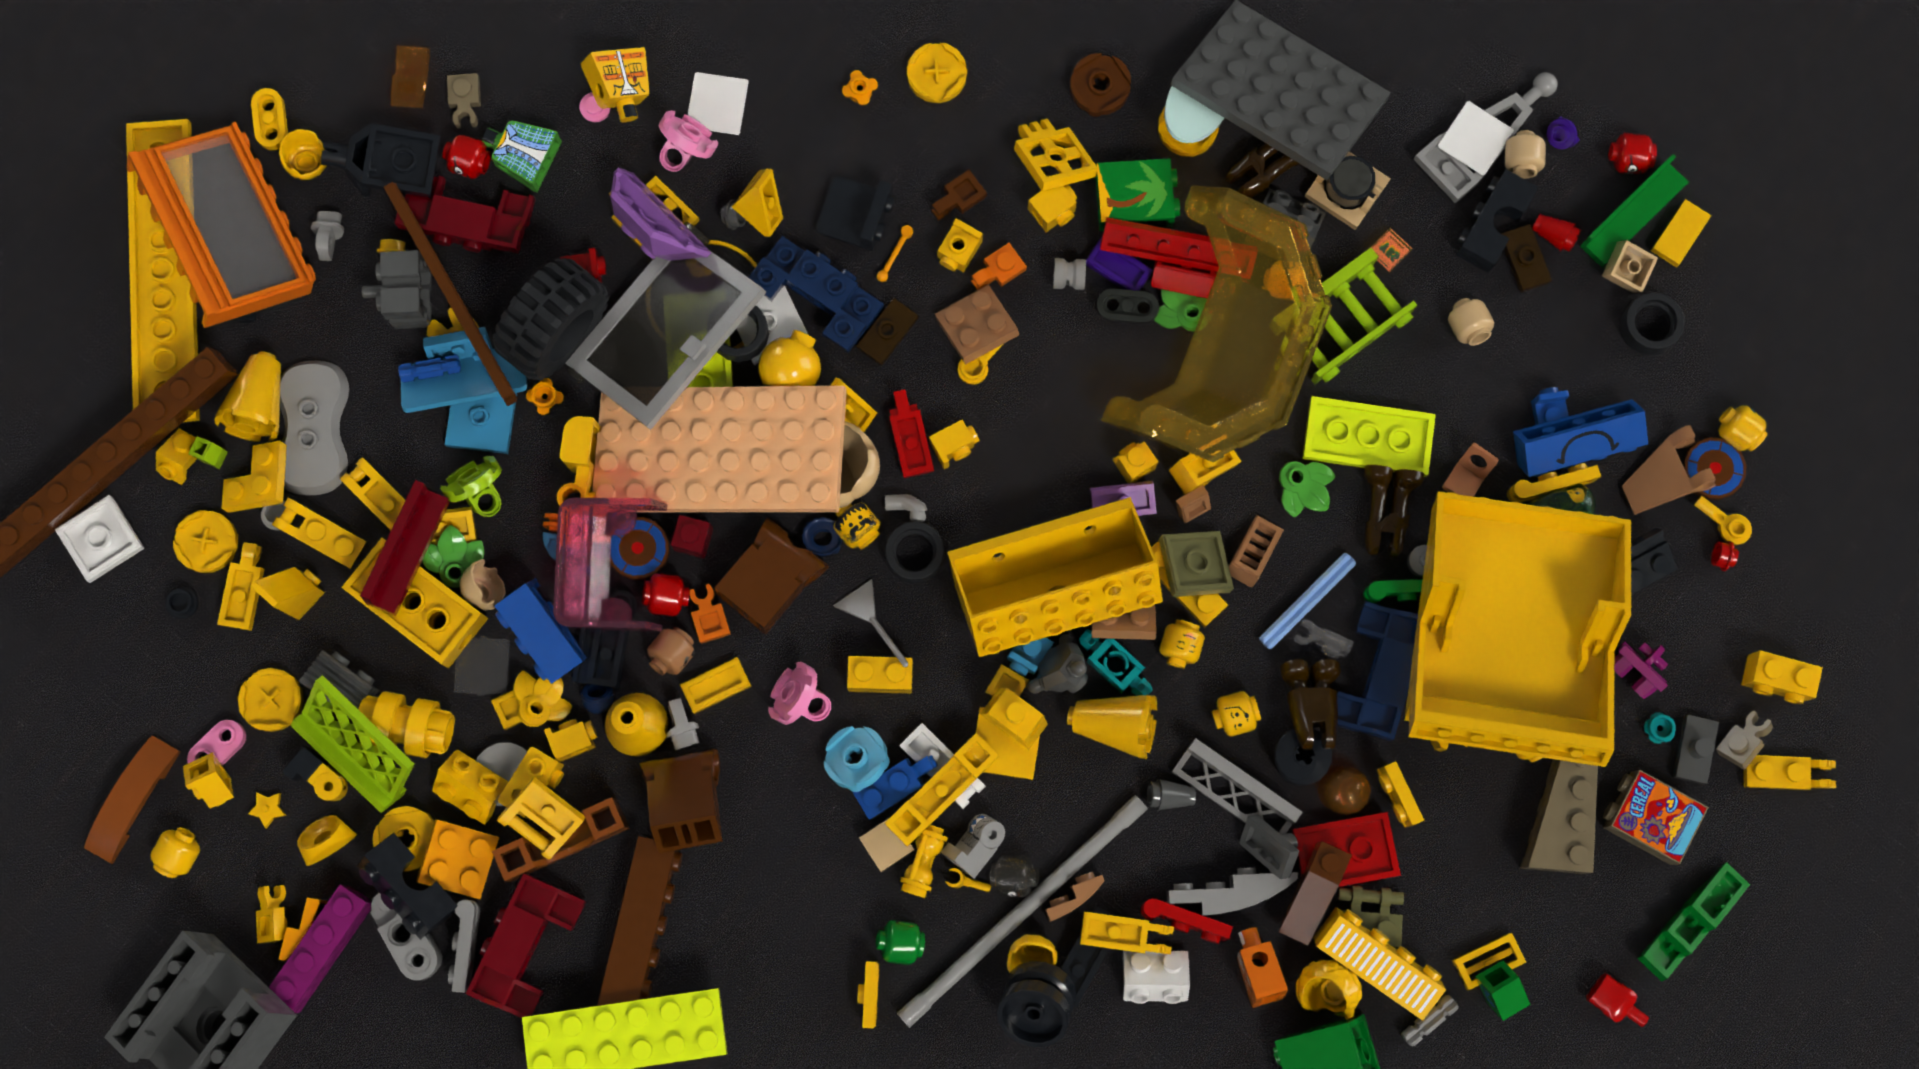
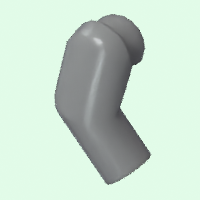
[885,494,928,522]

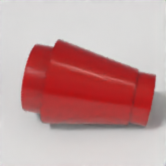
[1532,214,1581,252]

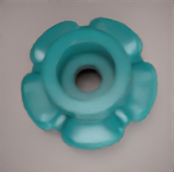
[1644,712,1676,744]

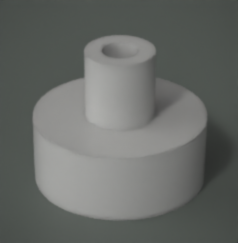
[1407,545,1427,578]

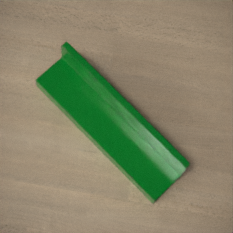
[1580,154,1689,268]

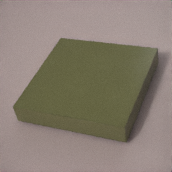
[1159,531,1234,597]

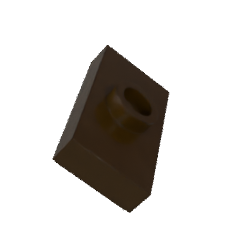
[1501,224,1552,293]
[857,298,919,367]

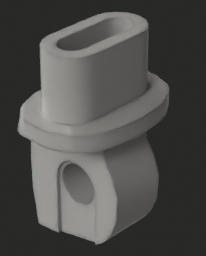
[311,211,344,261]
[666,698,700,750]

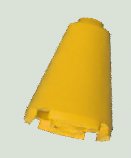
[214,351,281,442]
[605,693,669,757]
[1067,695,1157,759]

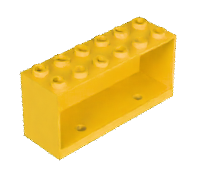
[947,497,1163,657]

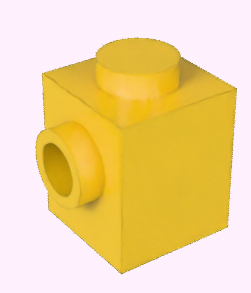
[1028,185,1077,232]

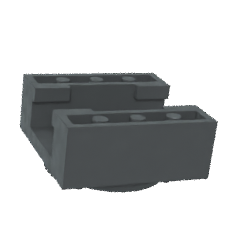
[104,931,297,1069]

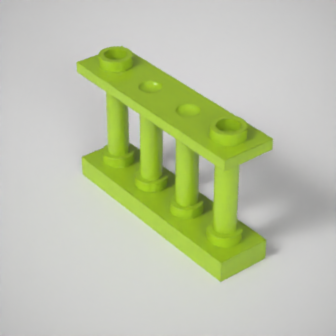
[1269,247,1417,385]

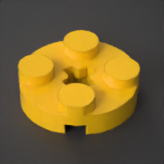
[373,806,435,872]

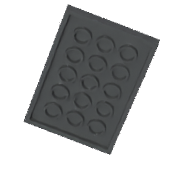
[1171,0,1391,180]

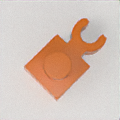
[690,584,731,644]

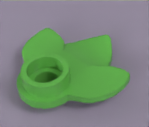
[1154,289,1209,332]
[1279,461,1335,517]
[422,525,484,588]

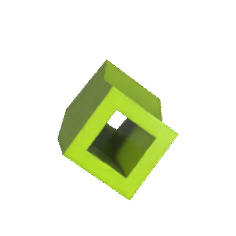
[188,436,228,470]

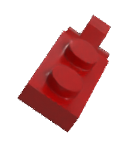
[889,389,934,478]

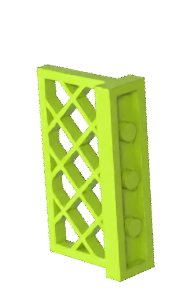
[291,675,415,813]

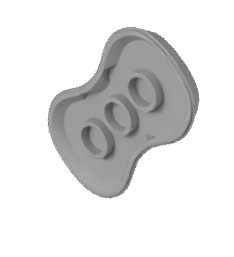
[280,360,349,496]

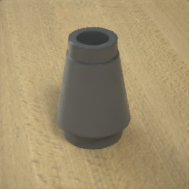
[1147,779,1196,811]

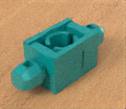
[1078,629,1153,696]

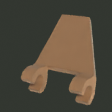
[1622,425,1716,515]

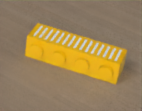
[1313,907,1446,1021]

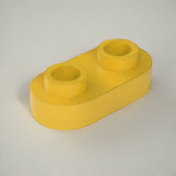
[251,88,288,150]

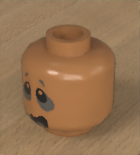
[647,627,695,675]

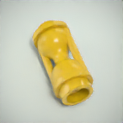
[900,825,948,898]

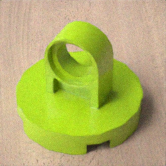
[440,456,502,517]

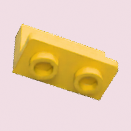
[498,747,564,820]
[432,750,508,825]

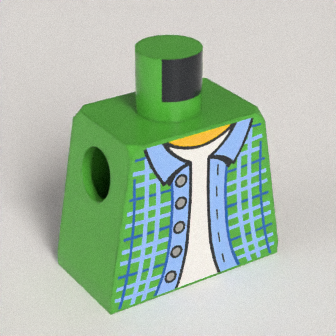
[482,120,562,193]

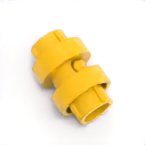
[356,691,455,758]

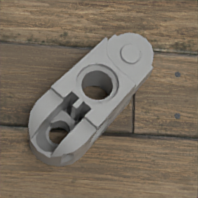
[370,893,443,980]

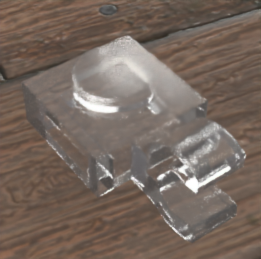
[1294,620,1354,658]

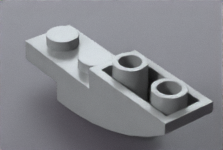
[1166,868,1298,916]

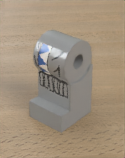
[941,814,1005,879]

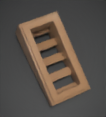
[1228,514,1284,587]

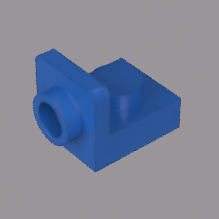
[1531,387,1569,425]

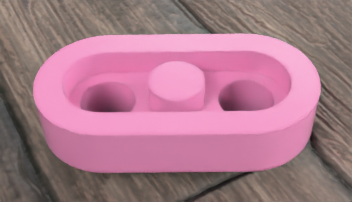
[187,720,246,766]

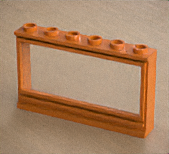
[126,122,316,328]

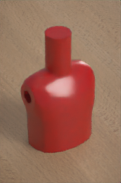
[1586,973,1649,1027]

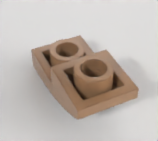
[1045,871,1104,922]

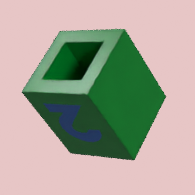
[1475,960,1530,1021]

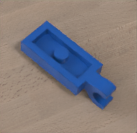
[853,755,938,820]

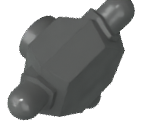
[1027,634,1088,694]

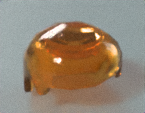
[1318,766,1371,815]

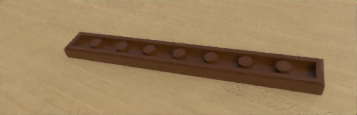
[384,182,518,406]

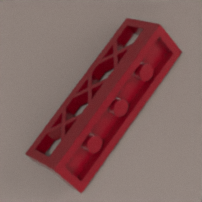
[360,480,450,616]

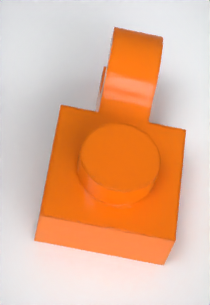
[971,242,1027,290]

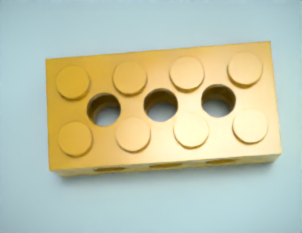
[341,537,488,669]

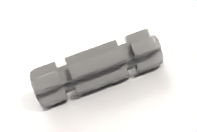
[1401,995,1459,1046]

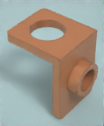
[1442,443,1499,497]

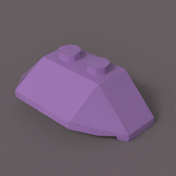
[610,167,711,261]

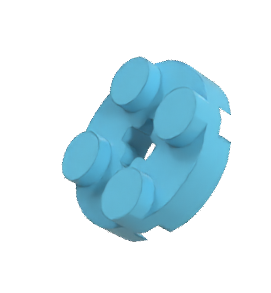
[824,726,890,792]

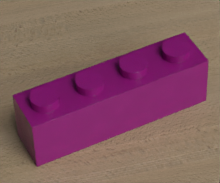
[269,884,372,1013]

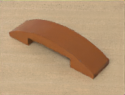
[84,736,181,864]

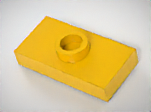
[857,961,879,1028]

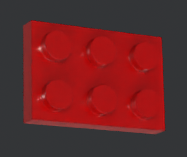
[1292,812,1401,887]

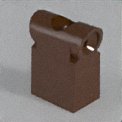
[715,517,829,635]
[639,749,723,853]

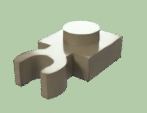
[447,73,481,129]
[1716,711,1773,770]

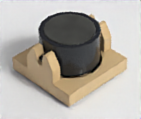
[1304,152,1391,230]

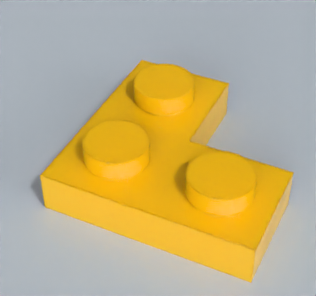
[221,441,287,513]

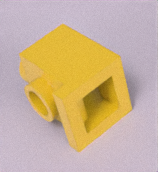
[937,218,983,273]
[929,419,980,469]
[1112,441,1158,483]
[544,719,598,762]
[183,752,234,809]

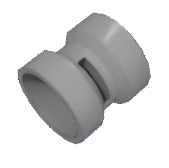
[1053,258,1086,290]

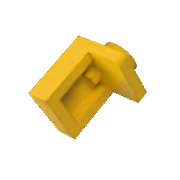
[156,428,197,485]

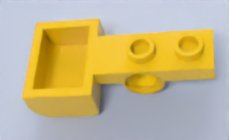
[557,416,601,550]

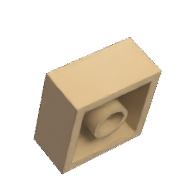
[1602,240,1658,293]
[859,818,915,872]

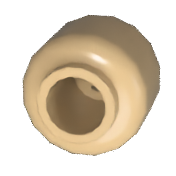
[1505,130,1546,179]
[1448,298,1494,346]

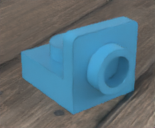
[1007,637,1054,676]

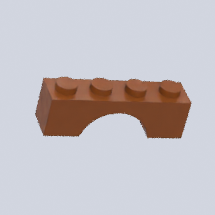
[492,797,630,882]

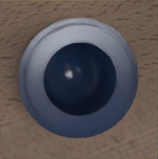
[581,684,613,714]

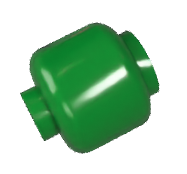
[875,920,925,965]

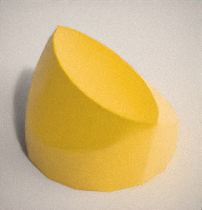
[297,815,357,866]

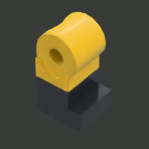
[282,747,348,802]

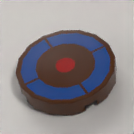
[1683,437,1746,500]
[607,517,670,580]

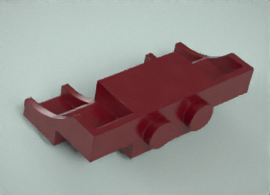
[395,176,536,254]
[465,873,587,1018]

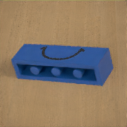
[1513,399,1648,477]

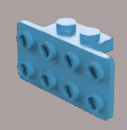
[401,327,527,413]

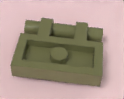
[1338,885,1404,948]

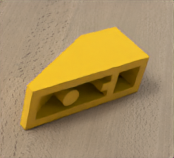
[250,567,325,620]

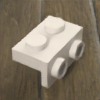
[1123,950,1190,1004]

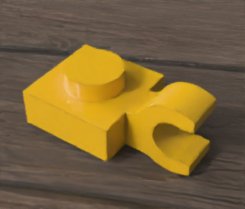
[256,885,287,944]

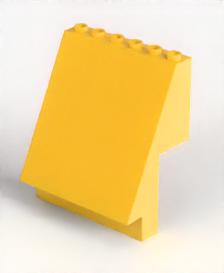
[1404,492,1631,767]

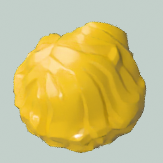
[1296,959,1362,1020]

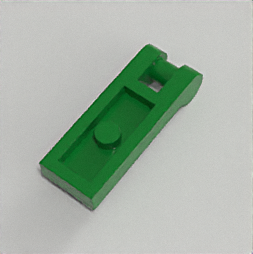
[1363,579,1423,604]

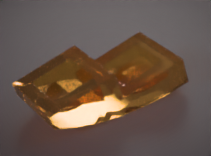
[391,45,430,108]

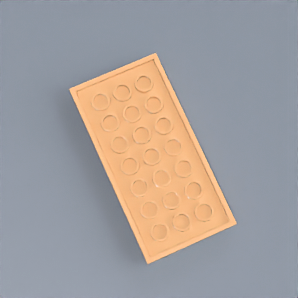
[592,386,847,512]

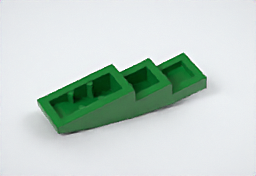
[1637,862,1750,982]

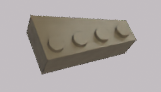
[1520,759,1598,874]

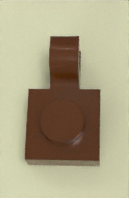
[931,170,987,221]

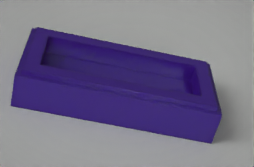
[1086,237,1153,291]

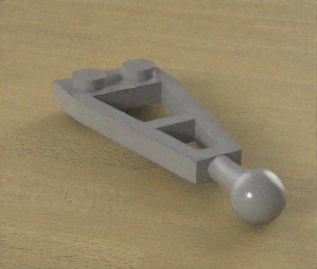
[1414,72,1558,203]

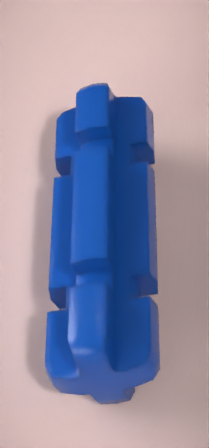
[398,355,461,383]

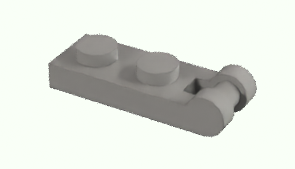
[448,900,480,993]

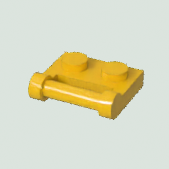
[497,777,585,860]

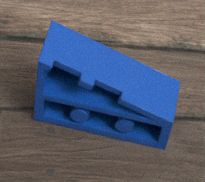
[494,578,587,684]

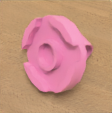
[658,110,718,172]
[768,662,831,725]

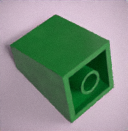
[1274,1014,1380,1069]

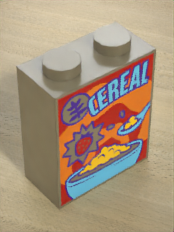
[1602,770,1709,865]

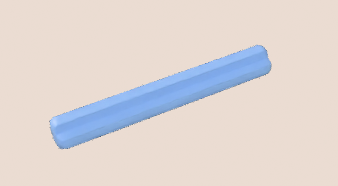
[1259,553,1356,649]

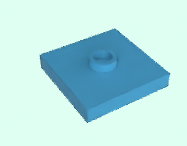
[444,393,517,454]

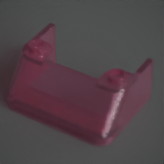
[553,498,667,632]

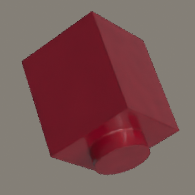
[671,515,713,559]

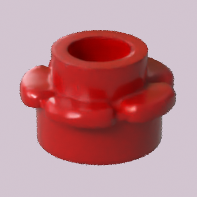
[1711,541,1739,571]

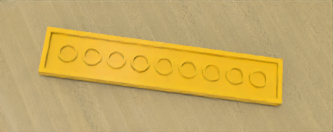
[126,119,200,422]

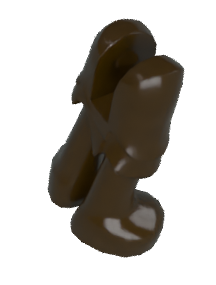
[1224,143,1308,200]
[1364,465,1424,558]

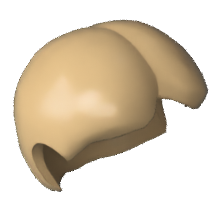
[839,421,880,508]

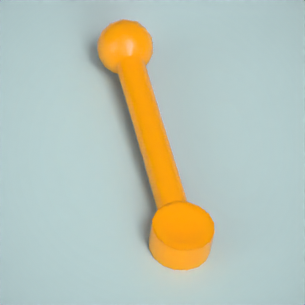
[876,225,913,282]

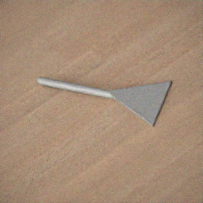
[833,579,908,667]

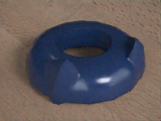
[802,517,842,557]

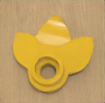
[513,670,572,727]

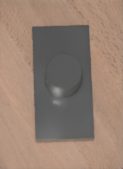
[1673,715,1719,785]
[1239,815,1299,879]

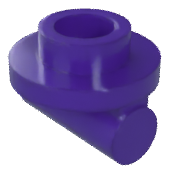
[1547,116,1580,149]

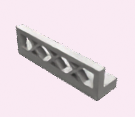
[1172,738,1303,834]

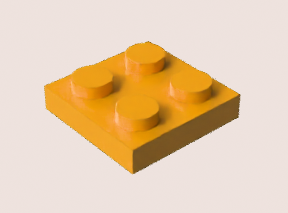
[416,819,499,899]

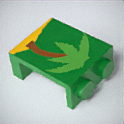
[1095,158,1180,231]

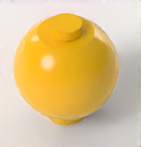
[758,330,821,386]

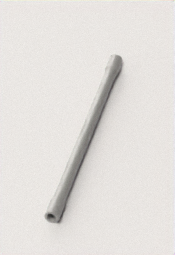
[897,795,1148,1028]

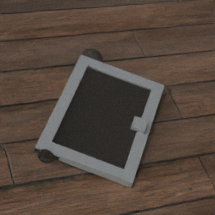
[565,222,766,430]

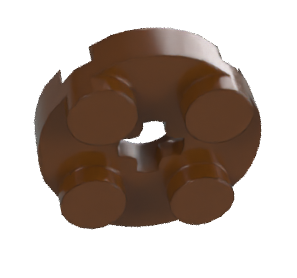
[1070,53,1131,117]

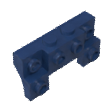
[748,236,884,353]
[1337,601,1418,741]

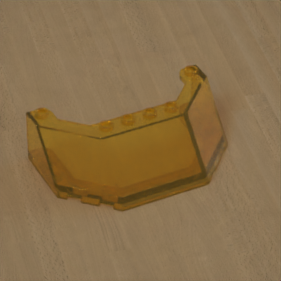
[1101,185,1332,462]

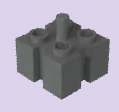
[362,250,432,329]

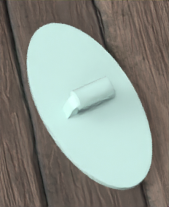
[1164,86,1224,143]

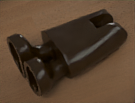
[1280,659,1341,749]

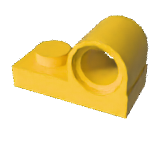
[1169,436,1241,495]

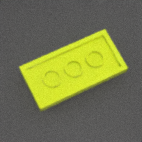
[1302,396,1436,477]

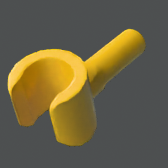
[945,868,991,892]

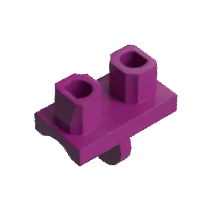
[1614,641,1668,699]

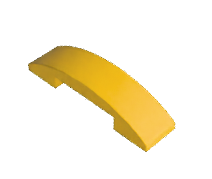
[884,732,999,847]

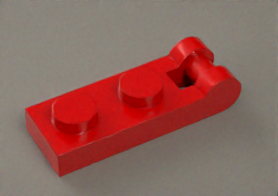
[1140,898,1233,944]

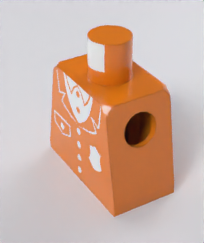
[1237,927,1288,1008]

